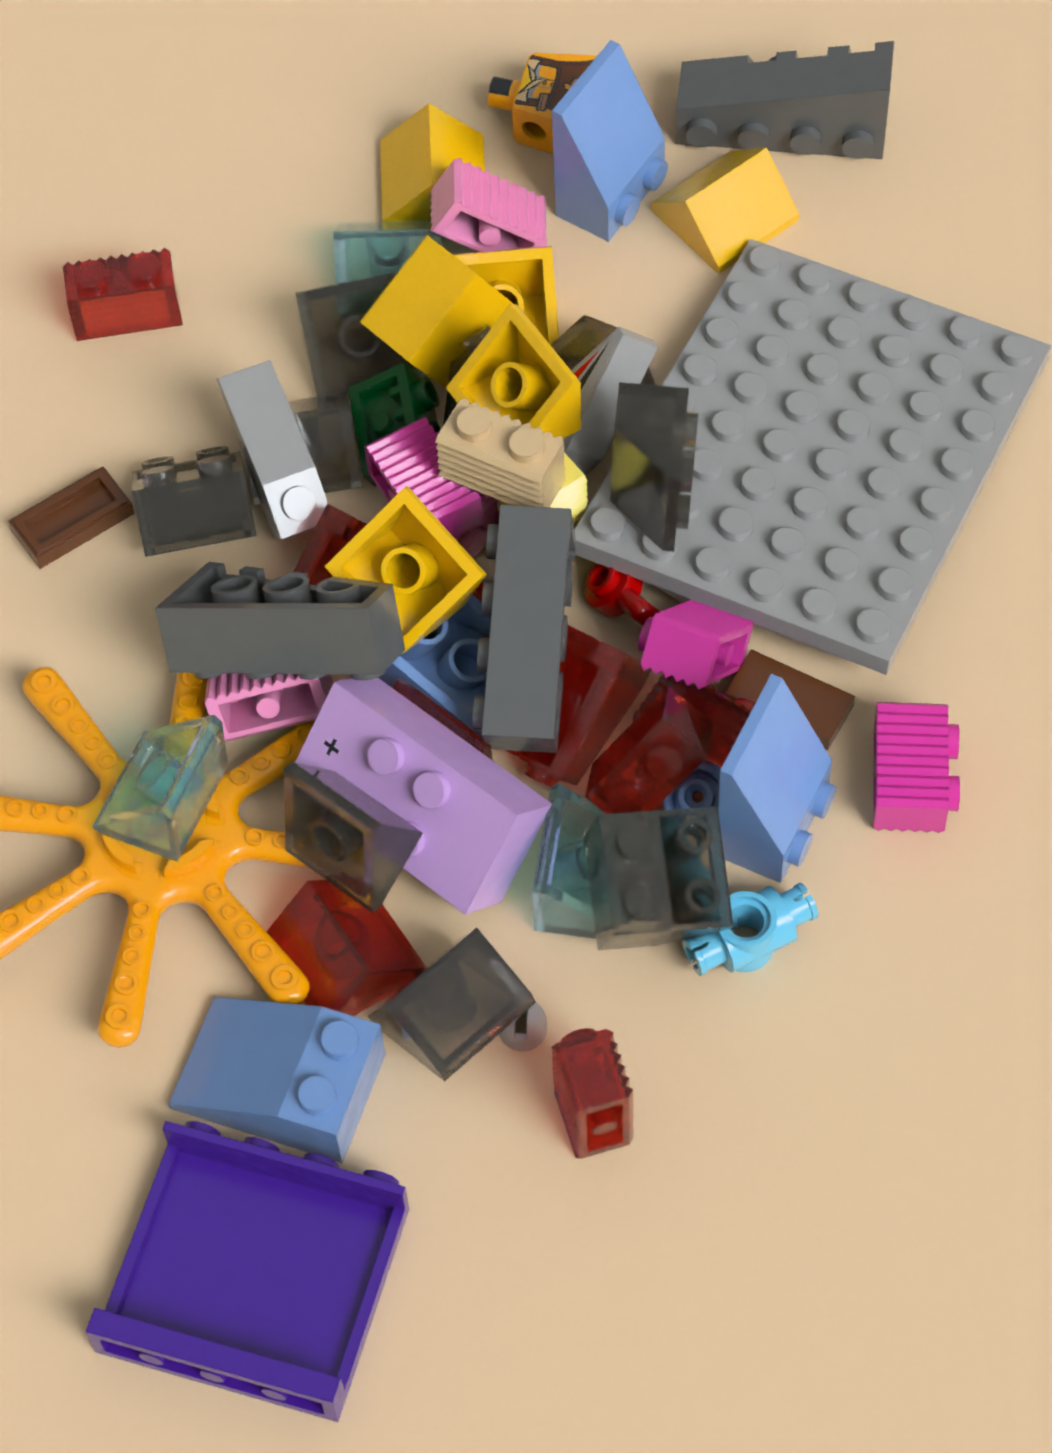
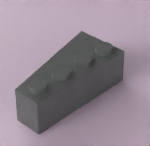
[675,41,894,159]
[472,505,576,753]
[155,562,405,680]

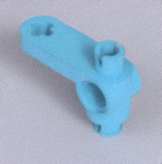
[645,812,818,976]

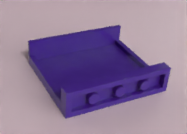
[85,1121,410,1422]

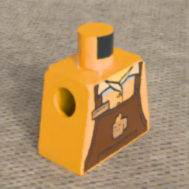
[488,53,598,154]

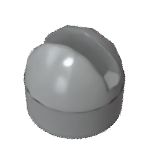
[498,998,547,1051]

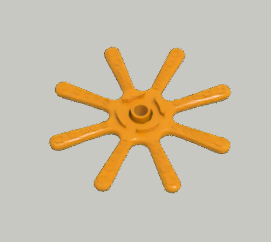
[0,667,396,1048]

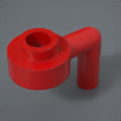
[584,564,660,626]

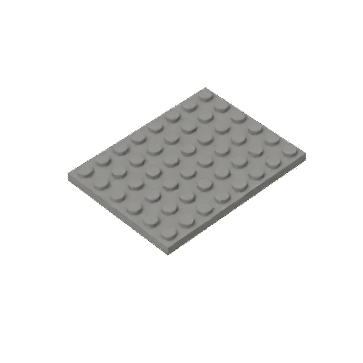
[574,239,1051,675]

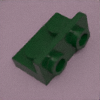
[348,362,441,487]

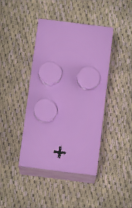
[286,677,553,915]

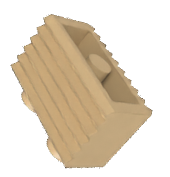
[435,398,565,507]

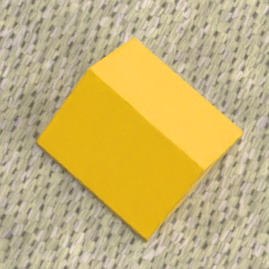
[380,103,485,228]
[650,147,799,274]
[359,234,512,389]
[452,246,560,355]
[446,304,581,439]
[324,486,487,654]

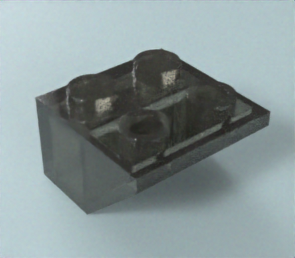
[610,382,698,552]
[132,446,257,557]
[583,807,734,950]

